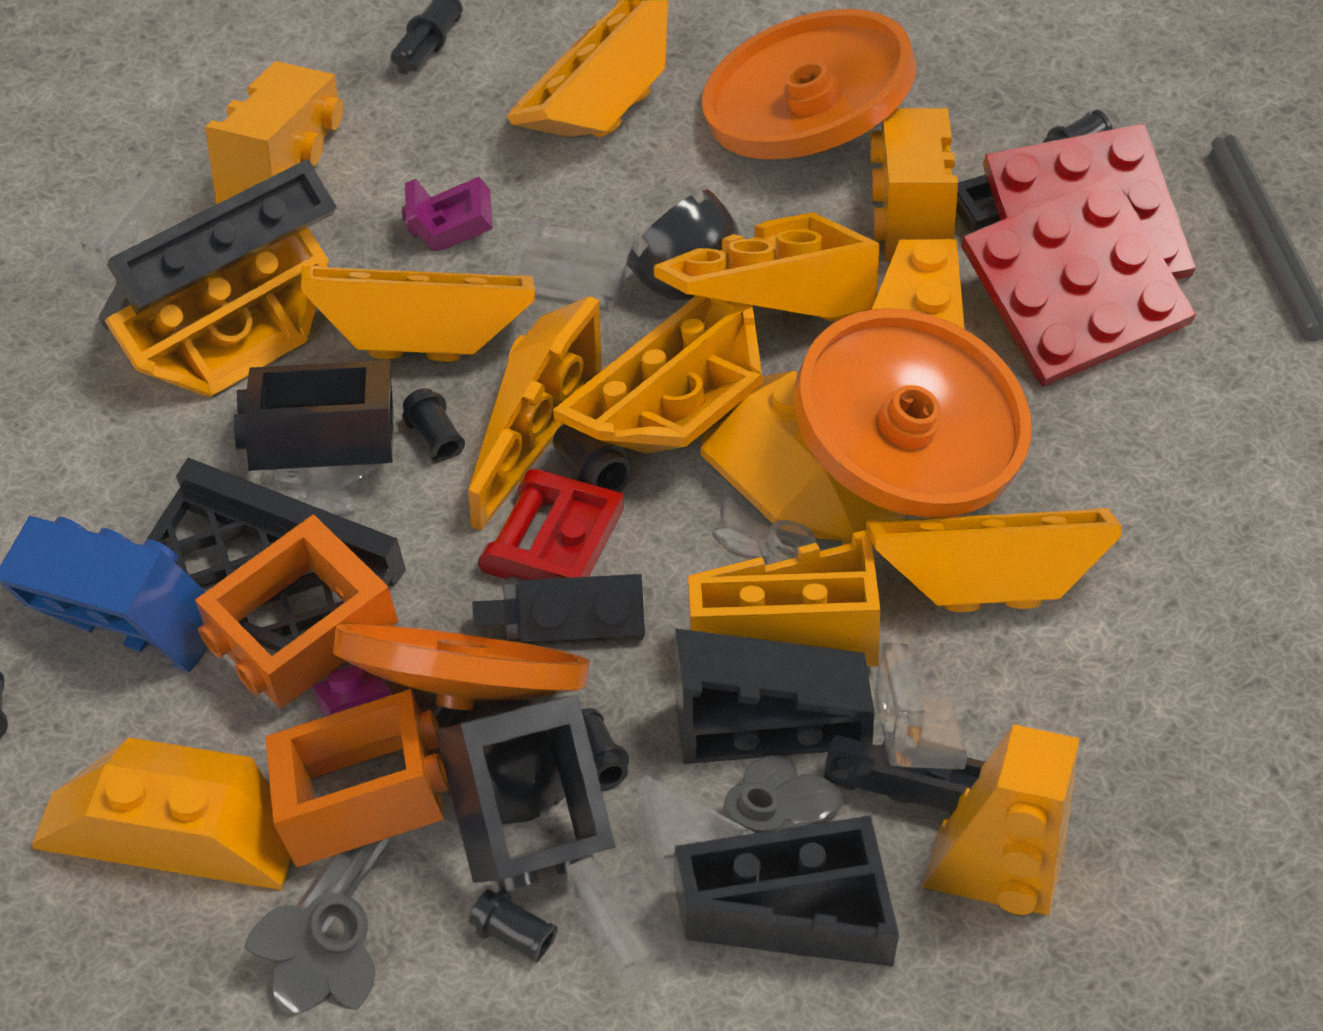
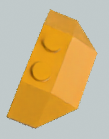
[507,0,668,137]
[105,228,329,397]
[301,265,535,362]
[553,296,763,454]
[700,370,906,545]
[866,508,1121,612]
[32,737,292,890]

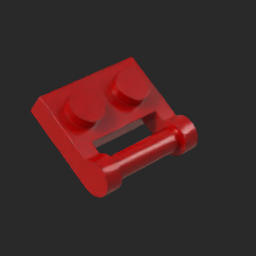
[478,469,624,580]

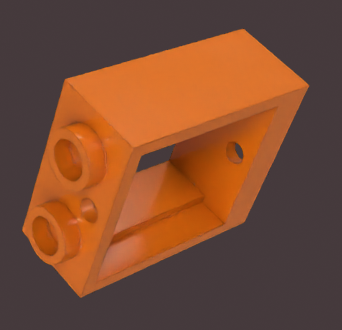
[195,514,399,709]
[265,689,450,868]

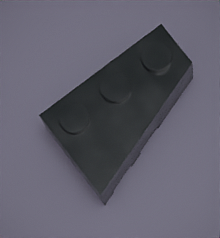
[675,628,875,764]
[673,815,899,966]

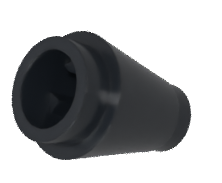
[552,424,632,492]

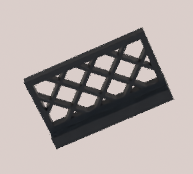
[98,159,337,331]
[147,458,406,673]

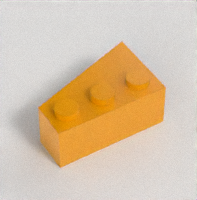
[870,108,958,261]

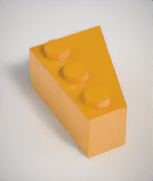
[205,61,344,204]
[872,239,964,329]
[688,530,880,667]
[922,724,1080,916]

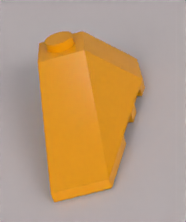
[654,212,879,322]
[468,296,602,531]

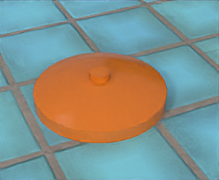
[702,9,917,159]
[793,308,1032,518]
[332,624,590,710]

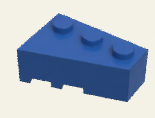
[0,516,207,673]

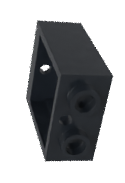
[234,360,394,471]
[435,694,616,891]

